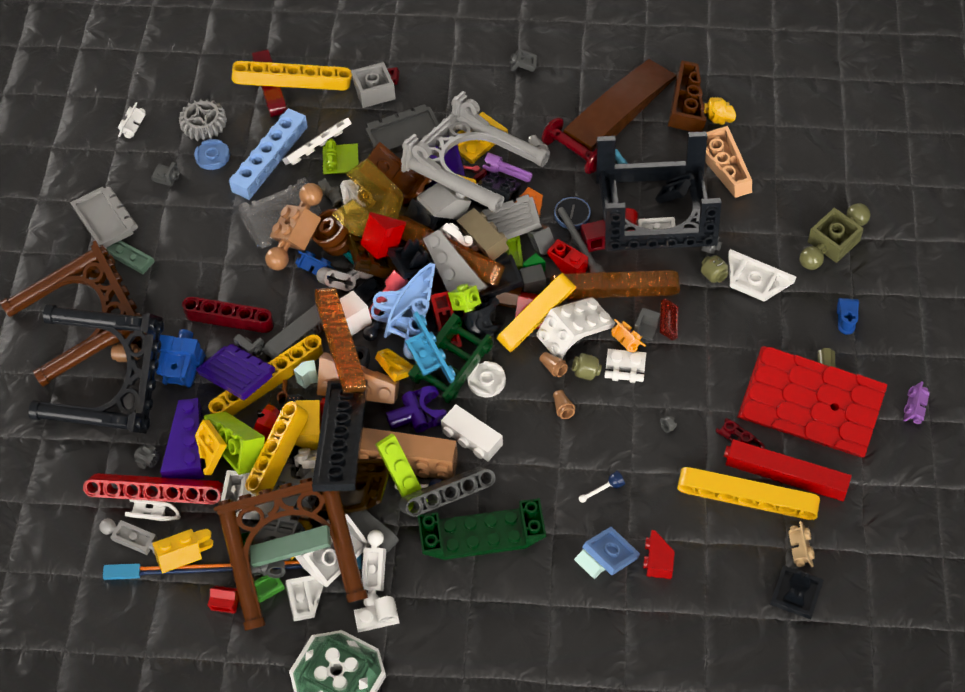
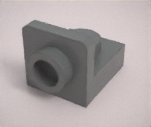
[509,49,537,72]
[151,162,179,186]
[233,334,265,357]

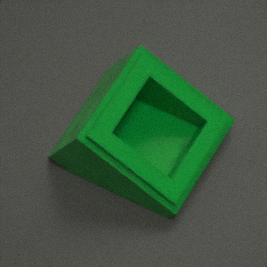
[523,253,546,271]

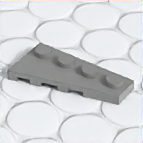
[423,230,488,292]

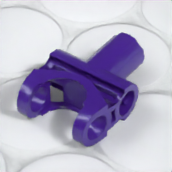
[386,386,447,433]

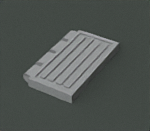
[70,187,138,248]
[470,194,542,252]

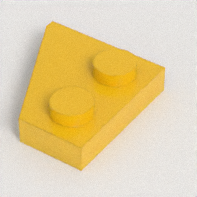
[375,348,414,382]
[195,420,227,475]

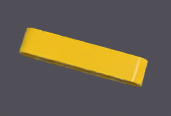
[496,273,576,352]
[245,401,308,496]

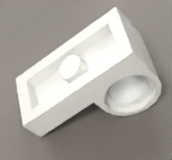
[354,596,399,633]

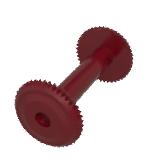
[542,118,597,174]

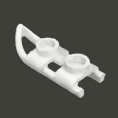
[125,499,181,521]

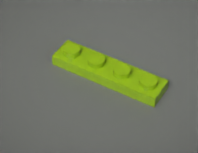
[375,434,429,511]

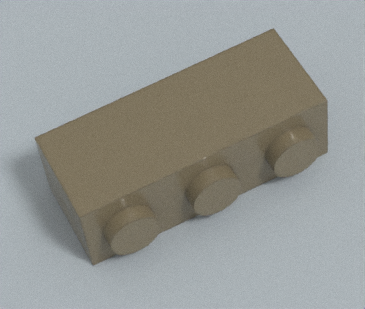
[457,208,509,262]

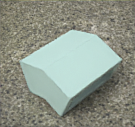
[294,360,318,389]
[574,549,605,579]

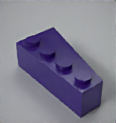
[160,398,205,479]

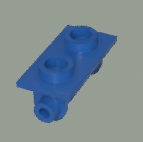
[295,250,335,278]

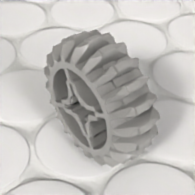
[179,99,227,142]

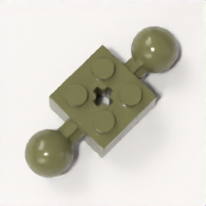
[800,203,870,270]

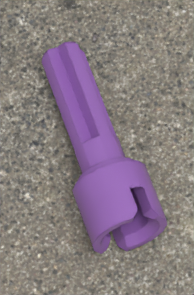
[482,152,532,182]

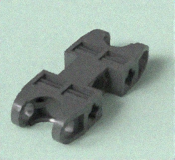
[253,464,320,561]

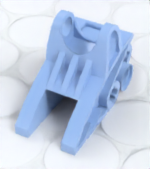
[370,263,435,359]

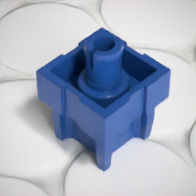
[156,329,206,388]

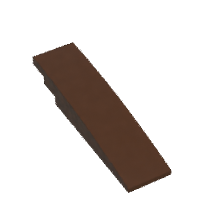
[564,59,676,151]

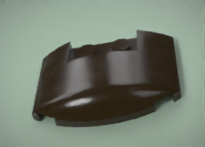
[311,459,390,513]

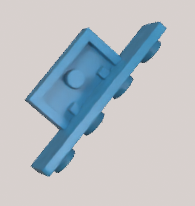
[405,311,456,384]

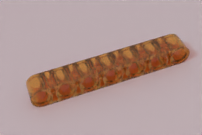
[398,215,505,285]
[550,270,680,299]
[315,288,366,393]

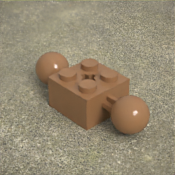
[265,183,323,271]

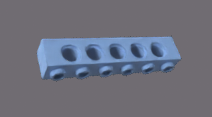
[229,108,308,200]

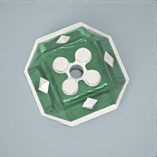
[289,630,386,692]

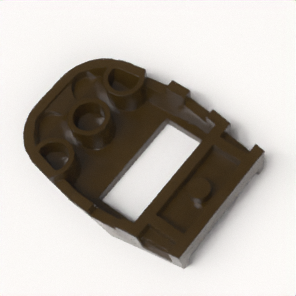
[346,233,414,277]

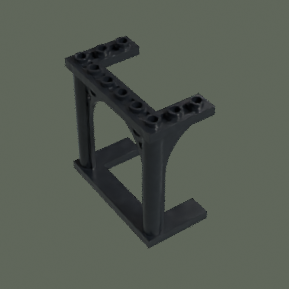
[596,132,721,251]

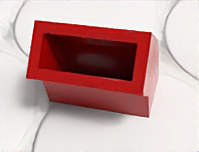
[207,586,239,614]

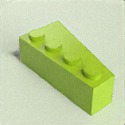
[204,411,265,475]

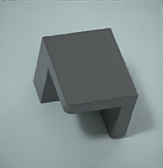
[520,264,546,293]
[634,308,661,341]

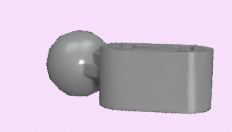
[316,267,374,291]

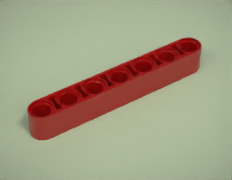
[83,473,224,505]

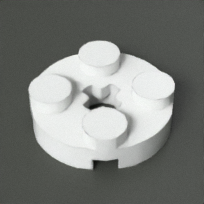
[294,448,317,469]

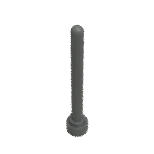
[558,207,606,280]

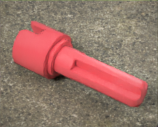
[369,270,408,319]

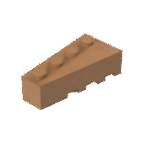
[317,352,399,404]

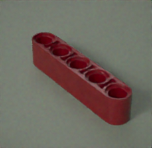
[252,49,287,117]
[182,297,274,333]

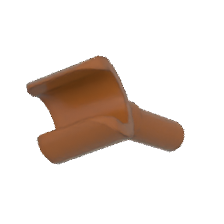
[277,380,288,404]

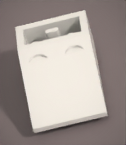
[221,470,279,520]

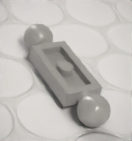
[99,518,157,555]

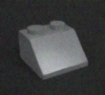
[351,62,396,108]
[417,183,471,220]

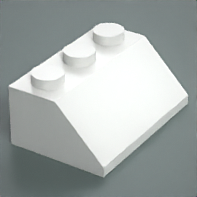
[295,514,370,587]

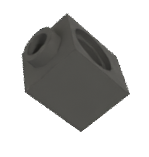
[527,224,555,255]

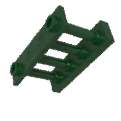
[408,313,493,404]

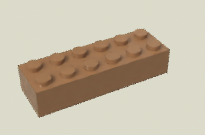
[359,428,458,480]

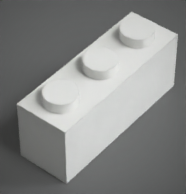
[441,404,503,462]

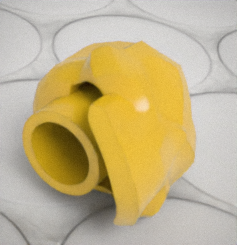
[704,97,736,125]

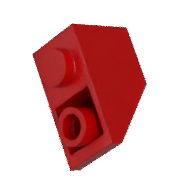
[547,239,588,282]
[643,530,675,579]

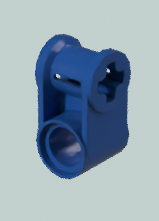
[837,298,859,335]

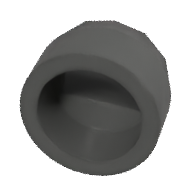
[660,416,677,433]

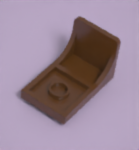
[359,142,432,206]

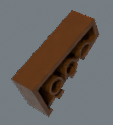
[668,60,706,132]

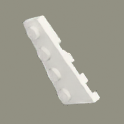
[282,118,352,165]

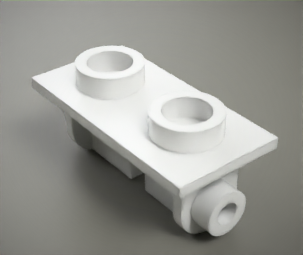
[118,102,146,138]

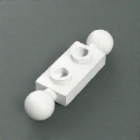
[362,530,386,607]

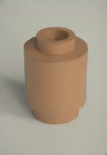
[111,343,141,363]

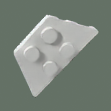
[728,249,796,301]

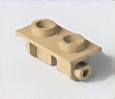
[788,521,815,567]

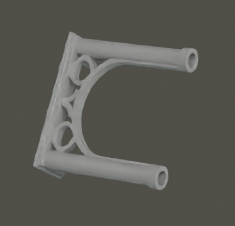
[401,91,550,213]

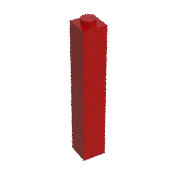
[724,439,852,502]

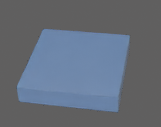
[582,527,640,575]

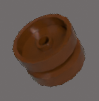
[312,208,358,256]

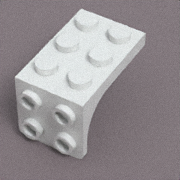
[537,297,615,359]

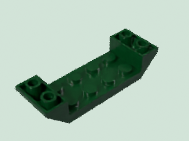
[418,498,546,560]

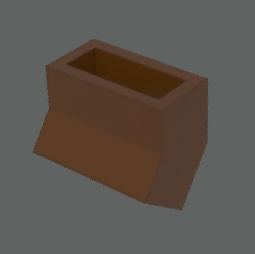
[496,287,523,309]

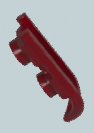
[715,417,765,448]

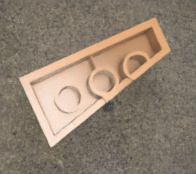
[705,126,752,198]

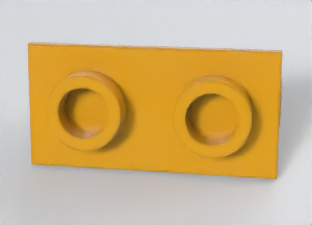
[611,319,646,352]

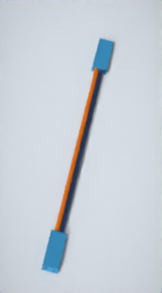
[103,555,362,580]

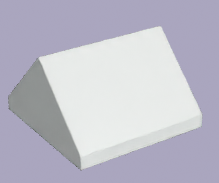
[321,291,372,343]

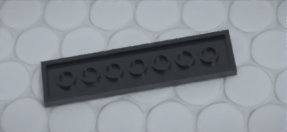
[312,380,368,492]

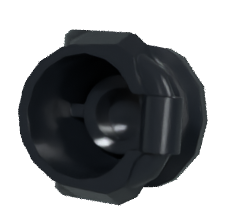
[462,297,501,339]

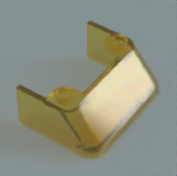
[332,158,404,236]

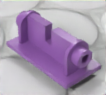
[903,381,930,424]

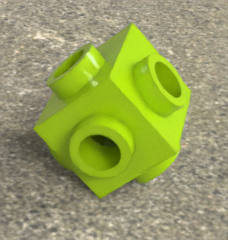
[448,283,482,313]

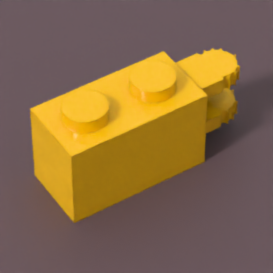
[152,528,214,573]

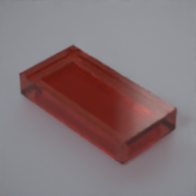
[660,299,679,341]

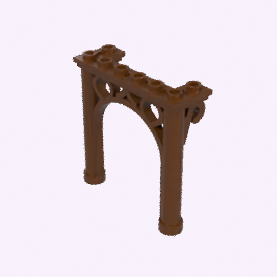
[0,240,147,387]
[214,477,368,631]

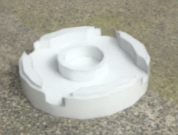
[467,361,506,398]

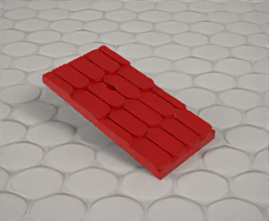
[737,346,888,458]

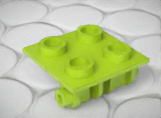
[323,138,359,175]

